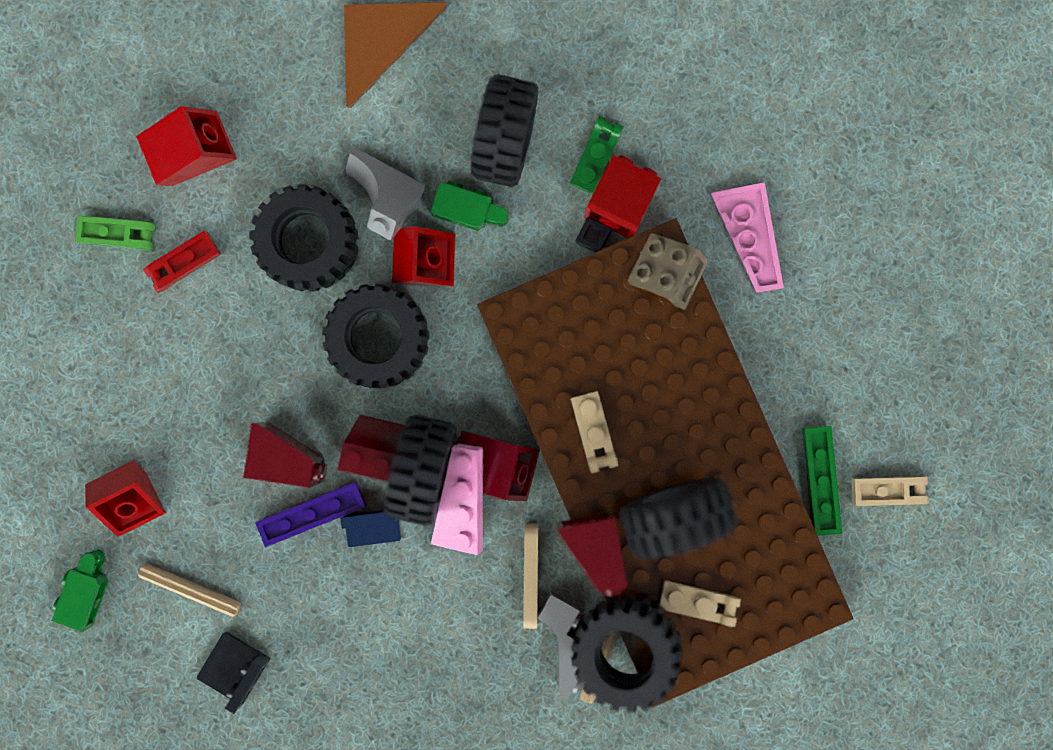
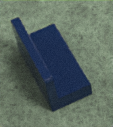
[340,510,401,547]

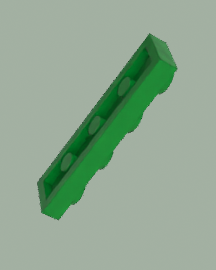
[802,426,843,536]

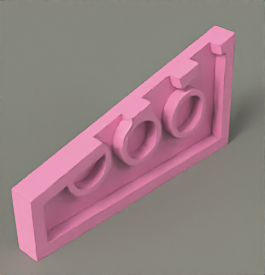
[711,182,784,293]
[431,444,483,555]

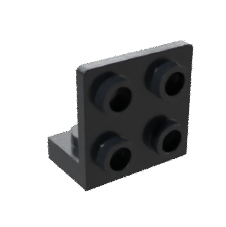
[197,632,271,714]

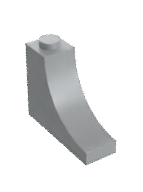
[345,148,425,241]

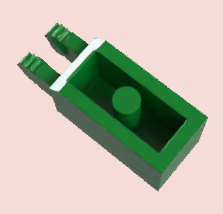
[430,181,509,231]
[51,550,109,632]

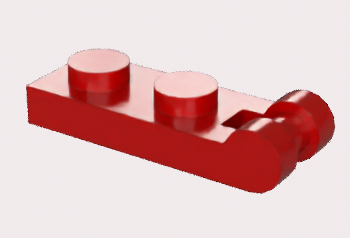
[143,230,221,293]

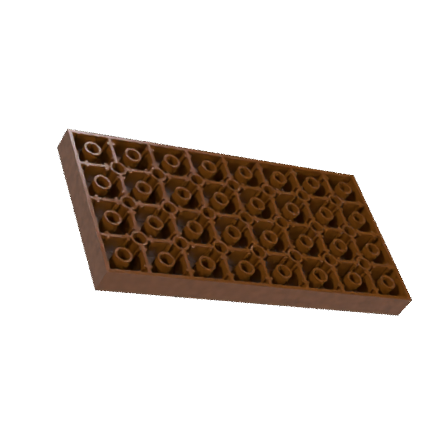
[477,218,854,708]

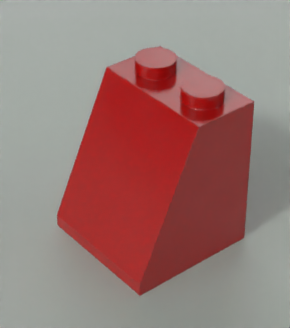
[136,106,237,186]
[583,155,662,239]

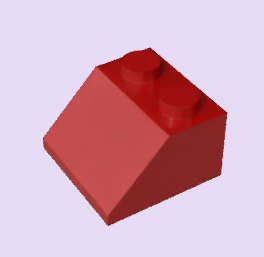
[392,226,455,287]
[85,460,166,537]

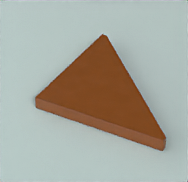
[344,2,446,108]

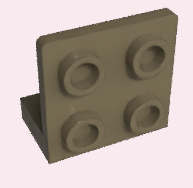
[628,233,709,310]

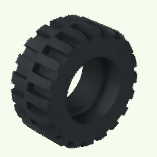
[471,74,539,187]
[249,184,359,292]
[322,284,430,388]
[384,414,457,526]
[620,477,737,559]
[571,595,683,713]

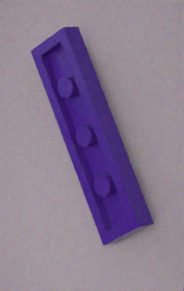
[255,482,367,547]

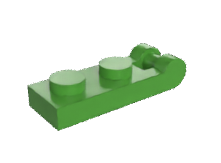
[75,215,156,251]

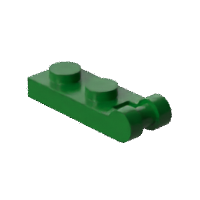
[570,116,624,195]

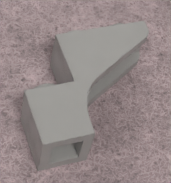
[538,591,582,699]

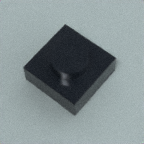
[575,217,612,253]

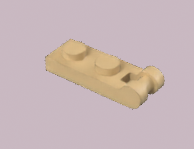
[571,391,618,473]
[852,476,929,506]
[658,580,741,627]

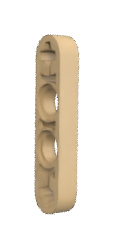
[523,523,538,629]

